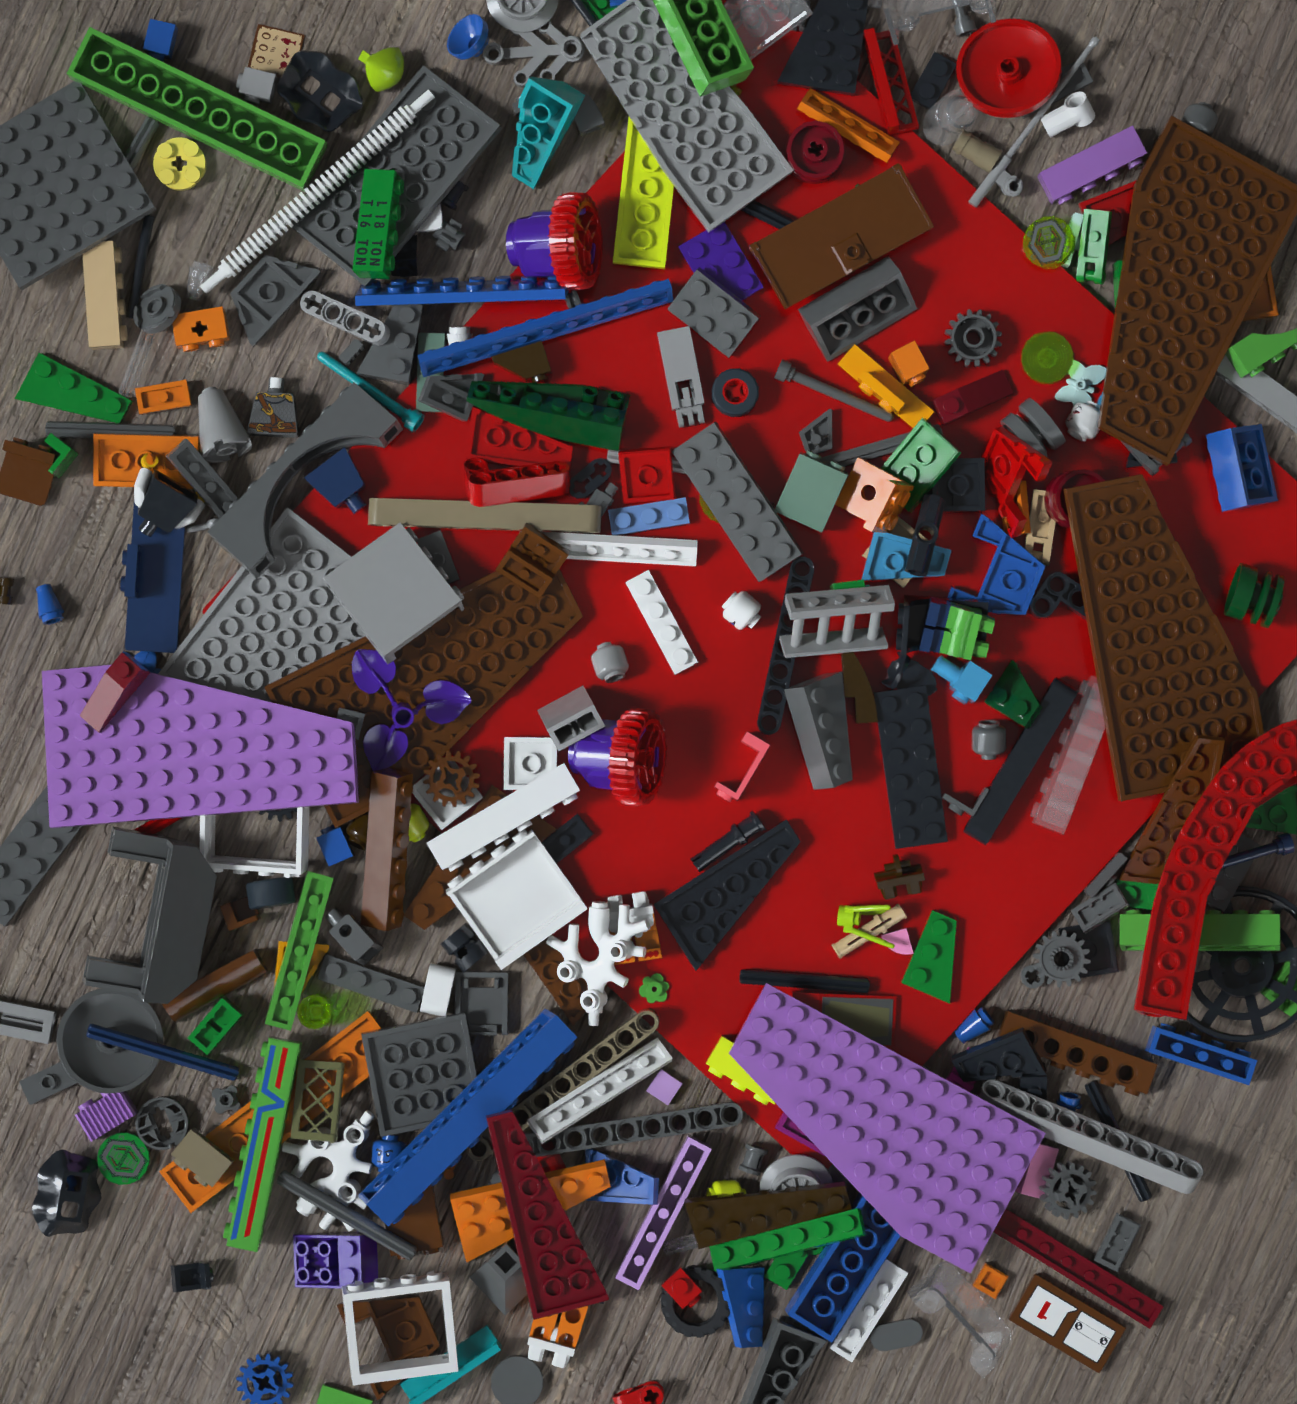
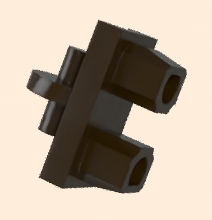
[874,854,925,899]

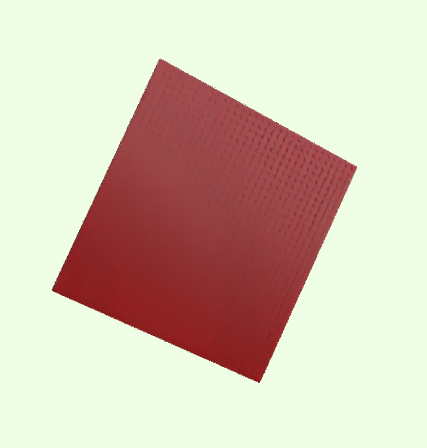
[202,0,1297,1170]

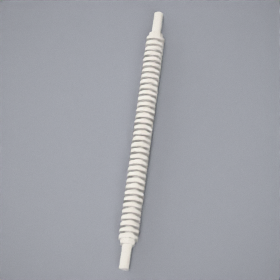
[200,90,435,294]

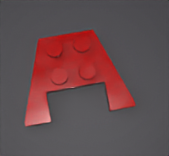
[982,427,1052,538]

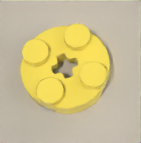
[153,137,206,191]

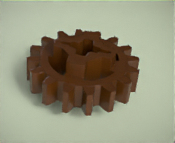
[423,750,480,807]

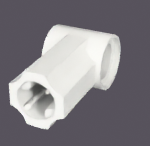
[1040,92,1096,138]

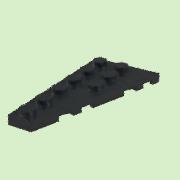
[777,0,868,96]
[653,819,801,971]

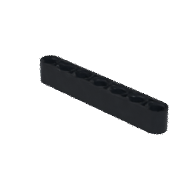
[757,557,814,735]
[963,677,1079,845]

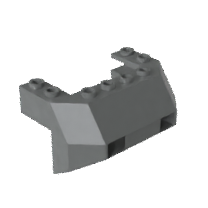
[82,826,217,1004]

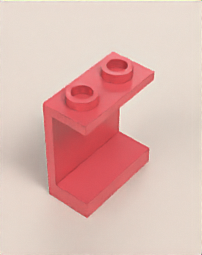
[714,732,770,802]

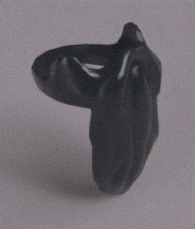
[881,651,937,696]

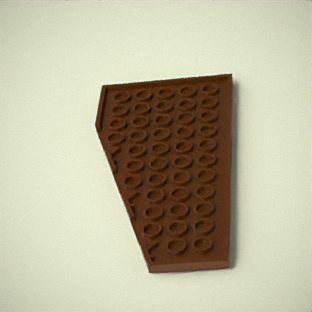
[1098,115,1297,466]
[1064,474,1264,801]
[264,569,583,828]

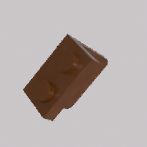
[0,437,59,506]

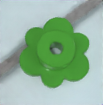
[639,973,669,1003]

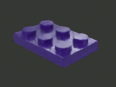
[678,222,763,301]

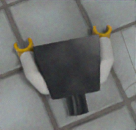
[134,453,205,537]

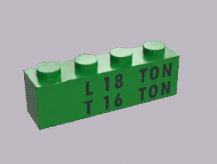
[352,169,404,279]

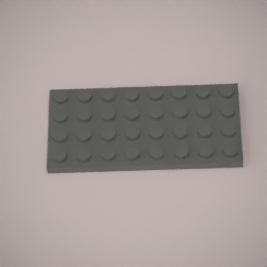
[292,65,502,286]

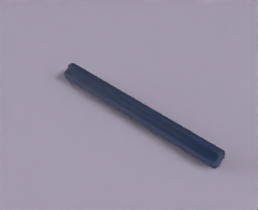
[86,1024,239,1081]

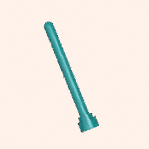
[317,352,425,432]

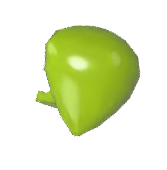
[358,47,404,92]

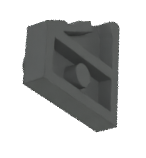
[418,373,484,422]

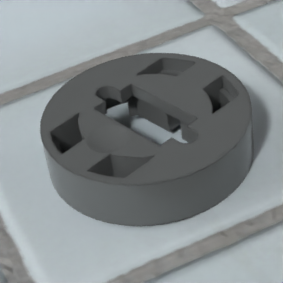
[135,1096,189,1150]

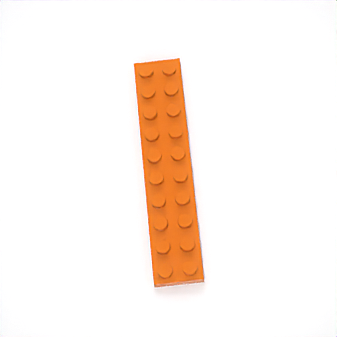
[159,1010,382,1213]

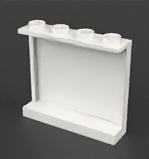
[446,829,587,970]

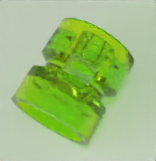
[297,993,334,1029]

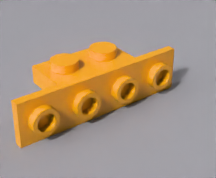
[837,344,934,428]

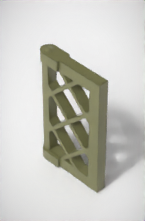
[291,1059,345,1143]

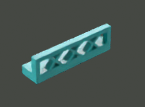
[400,1324,502,1404]

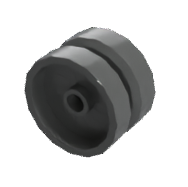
[1000,398,1066,457]

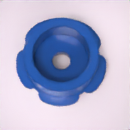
[1056,1092,1082,1112]

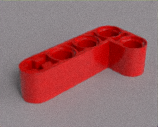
[463,458,570,507]

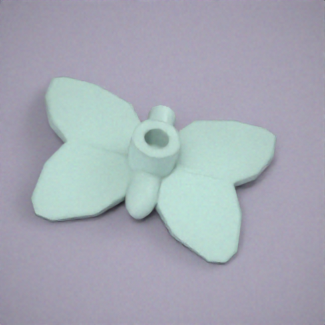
[1055,359,1106,406]

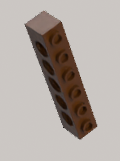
[996,1010,1158,1097]

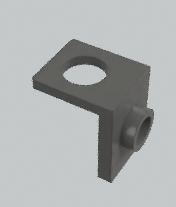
[942,787,989,816]

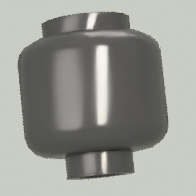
[1181,102,1218,137]
[972,720,1006,760]

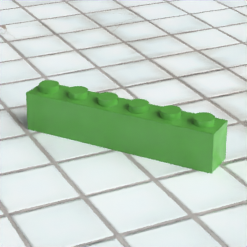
[1120,910,1281,951]

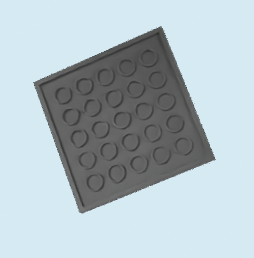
[0,81,157,290]

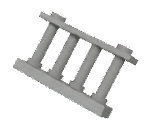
[779,585,895,658]

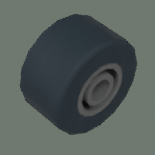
[246,877,296,909]

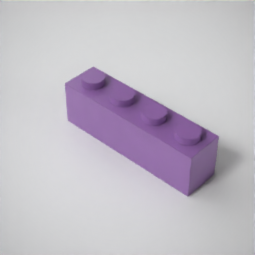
[1037,126,1147,205]

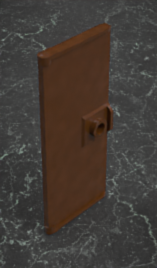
[749,163,934,309]

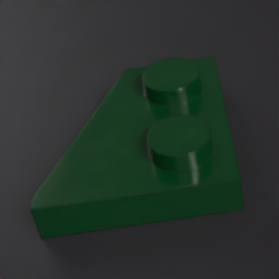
[984,660,1043,729]

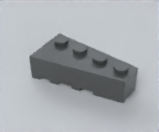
[740,1317,827,1404]

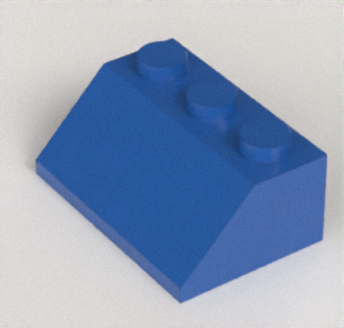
[1206,424,1278,512]

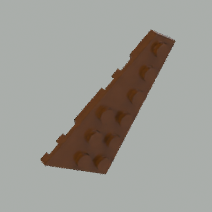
[404,785,557,930]

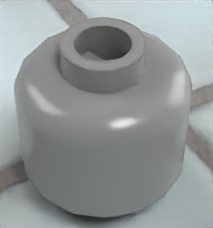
[591,642,629,683]

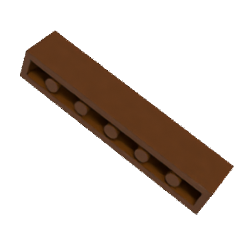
[361,768,413,931]

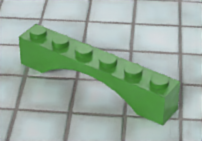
[1225,328,1297,378]

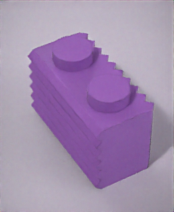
[75,1091,138,1142]

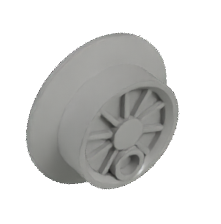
[486,0,559,32]
[760,1154,833,1192]

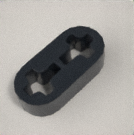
[569,458,612,500]

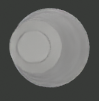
[198,387,252,463]

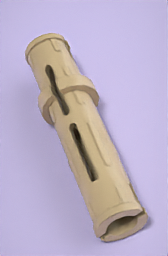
[832,903,907,959]

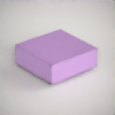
[646,1069,683,1105]

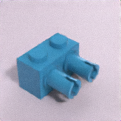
[931,655,992,704]

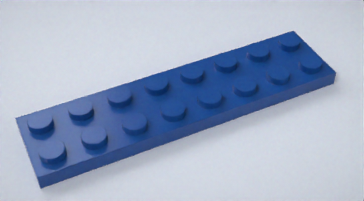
[355,276,569,306]

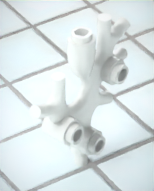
[546,901,650,1026]
[282,1110,375,1232]

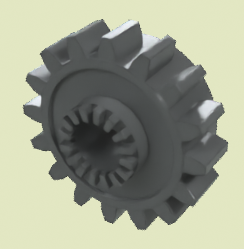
[944,309,1002,368]
[1033,929,1091,988]

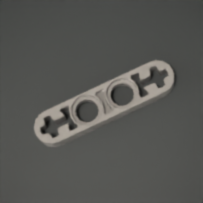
[300,291,390,346]

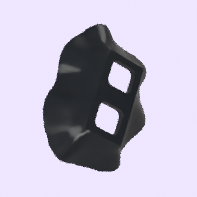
[277,50,363,132]
[32,1149,102,1237]

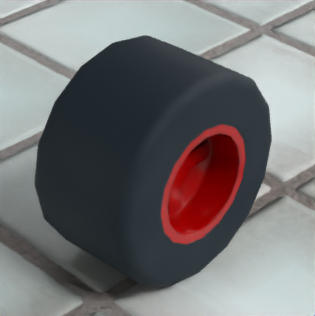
[712,368,759,417]

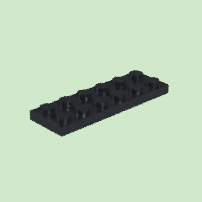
[873,685,948,849]

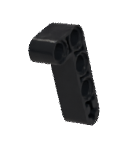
[1029,572,1087,621]

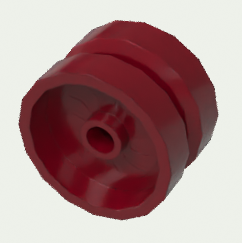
[785,121,845,184]
[1044,469,1105,529]

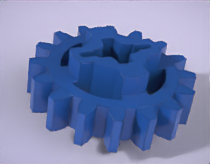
[236,1352,294,1404]

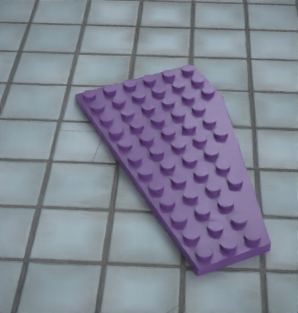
[42,665,359,828]
[729,983,1046,1274]

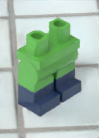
[919,597,995,660]

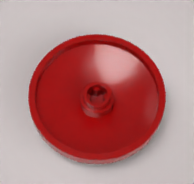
[956,19,1062,118]

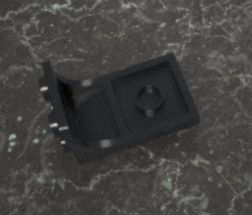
[896,595,989,658]

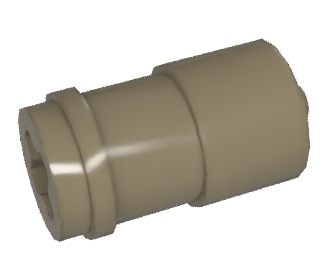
[952,130,1003,173]

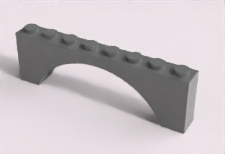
[207,382,403,579]

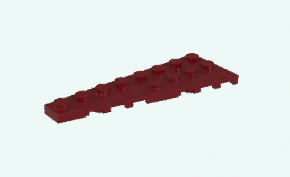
[486,1109,609,1320]

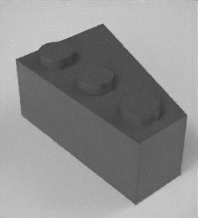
[357,304,424,385]

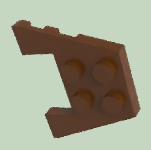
[337,1296,440,1400]

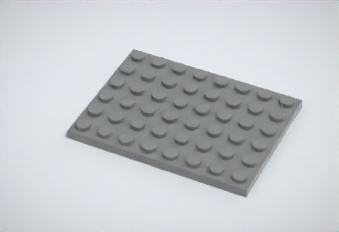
[158,507,365,702]

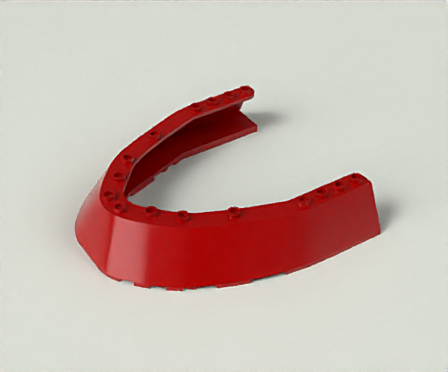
[1134,720,1297,1020]

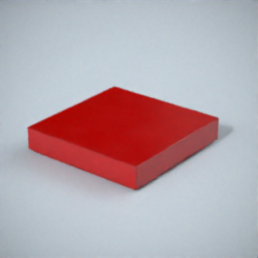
[618,446,676,504]

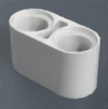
[420,963,456,1016]

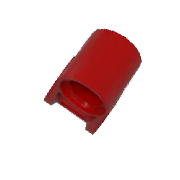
[612,1380,664,1404]

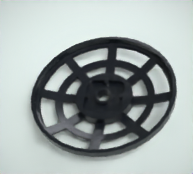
[1186,886,1297,1042]

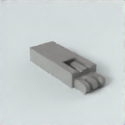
[657,326,705,428]
[0,1000,57,1044]

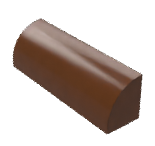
[162,949,268,1023]

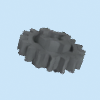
[1039,1161,1097,1220]

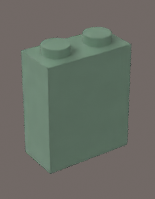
[775,450,848,532]

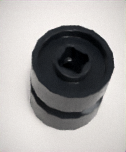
[440,922,489,973]

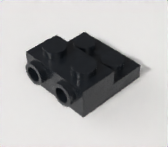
[927,458,985,513]

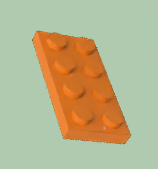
[93,433,199,489]

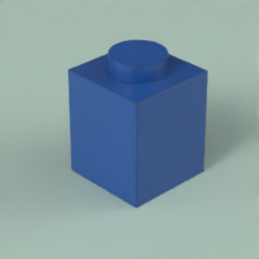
[143,19,179,62]
[316,825,355,867]

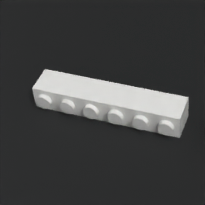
[427,763,580,872]

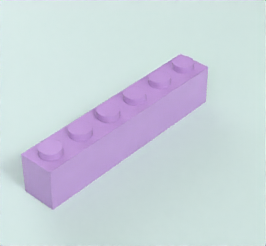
[615,1134,712,1290]

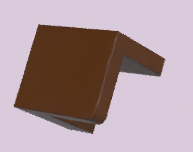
[220,897,261,931]

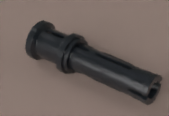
[690,810,766,872]

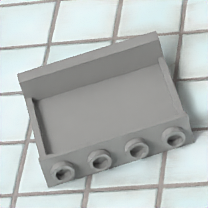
[323,523,464,665]

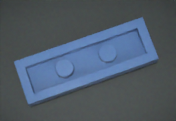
[608,497,690,536]

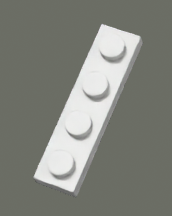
[625,570,698,675]
[829,1259,908,1362]

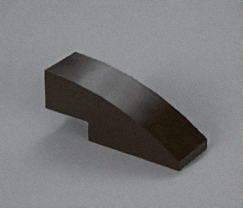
[841,652,878,724]

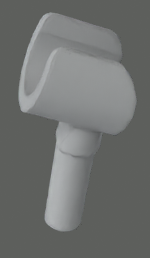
[186,518,216,533]

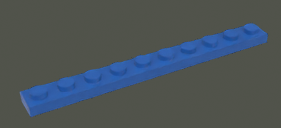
[418,279,673,378]

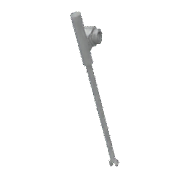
[968,37,1100,208]

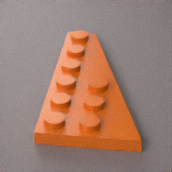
[450,1159,611,1263]

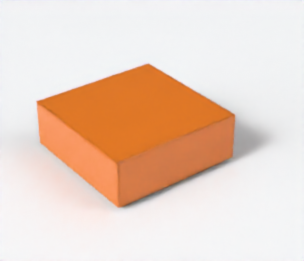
[972,1262,1009,1299]

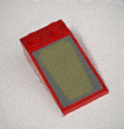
[791,991,897,1049]

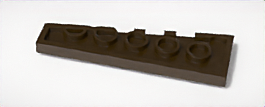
[685,1181,852,1249]

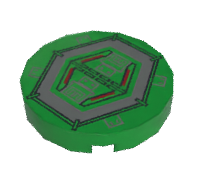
[97,1132,150,1185]

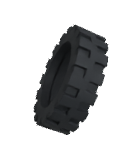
[661,1265,730,1338]

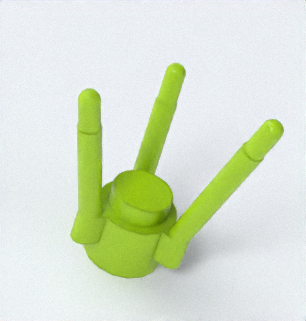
[837,905,895,949]

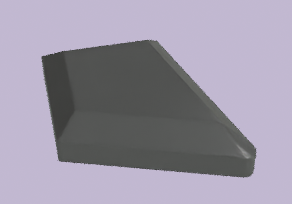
[799,409,832,454]

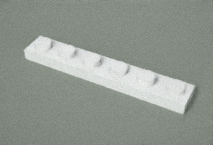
[540,531,698,566]
[527,1037,673,1144]

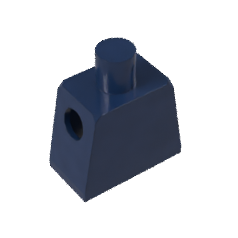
[304,448,366,514]

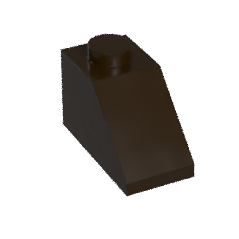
[491,341,552,383]

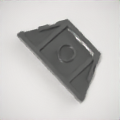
[230,255,321,347]

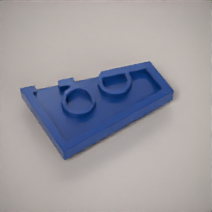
[585,1148,659,1205]
[717,1266,764,1348]

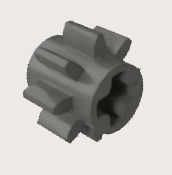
[433,218,466,252]

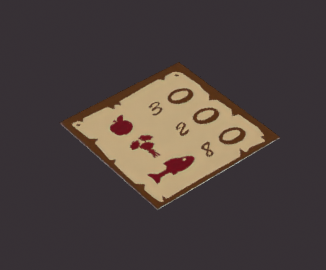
[248,24,305,78]

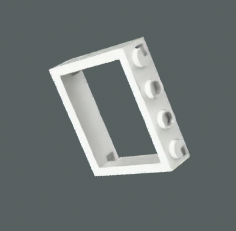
[200,807,310,878]
[342,1271,458,1386]

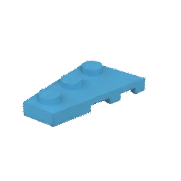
[861,532,951,581]

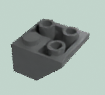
[469,1241,527,1315]

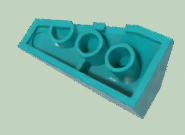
[512,77,585,189]

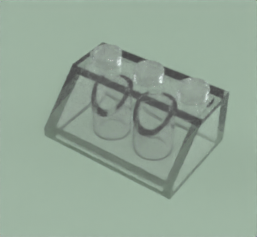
[723,0,813,60]

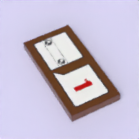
[1008,1273,1126,1374]

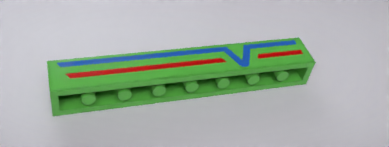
[223,1036,302,1252]

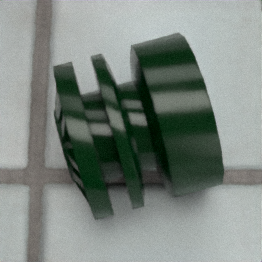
[1224,563,1285,628]

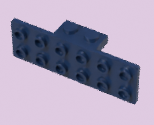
[120,502,185,653]

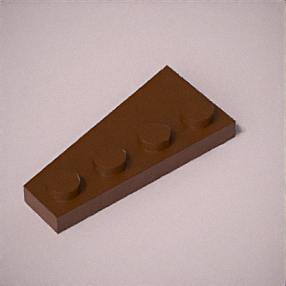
[523,937,607,1026]

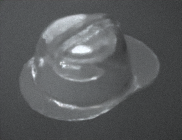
[922,89,979,146]

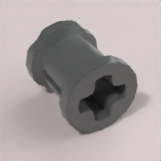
[739,1143,768,1176]

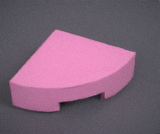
[881,928,914,955]

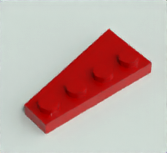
[465,407,573,471]

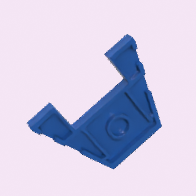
[947,513,1045,615]

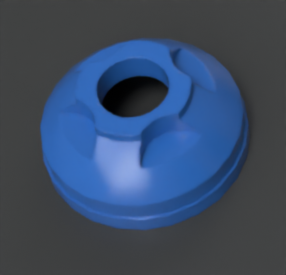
[447,14,489,60]

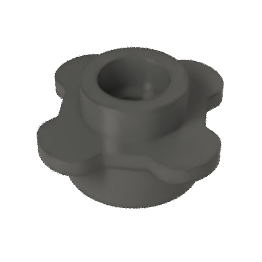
[212,1085,240,1114]

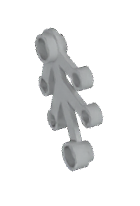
[483,21,585,88]

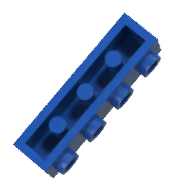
[1145,1023,1257,1085]

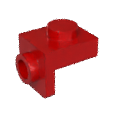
[661,1267,702,1309]

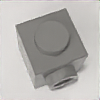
[236,67,278,105]

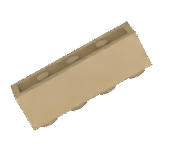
[82,241,128,350]

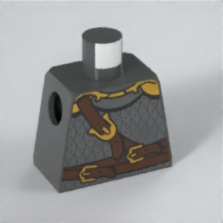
[247,377,300,438]

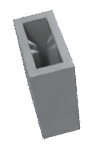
[537,686,605,751]

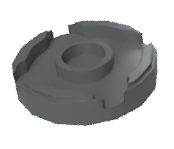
[133,284,181,334]
[491,1355,543,1404]

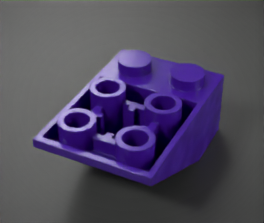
[293,1232,378,1289]

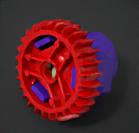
[506,192,603,290]
[568,708,667,806]

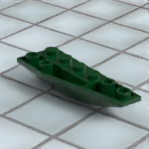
[466,381,630,451]

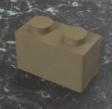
[171,1127,235,1187]

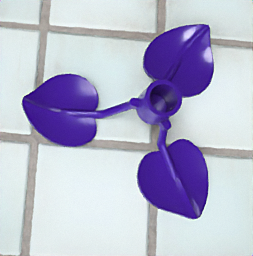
[352,649,471,771]

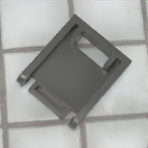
[455,971,509,1035]

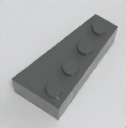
[784,671,853,790]

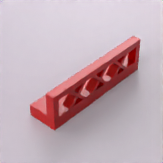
[863,28,919,136]

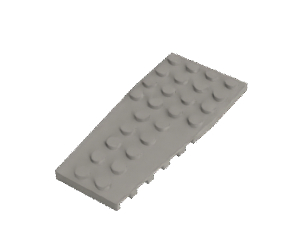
[580,0,794,233]

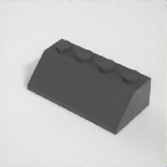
[798,256,918,362]

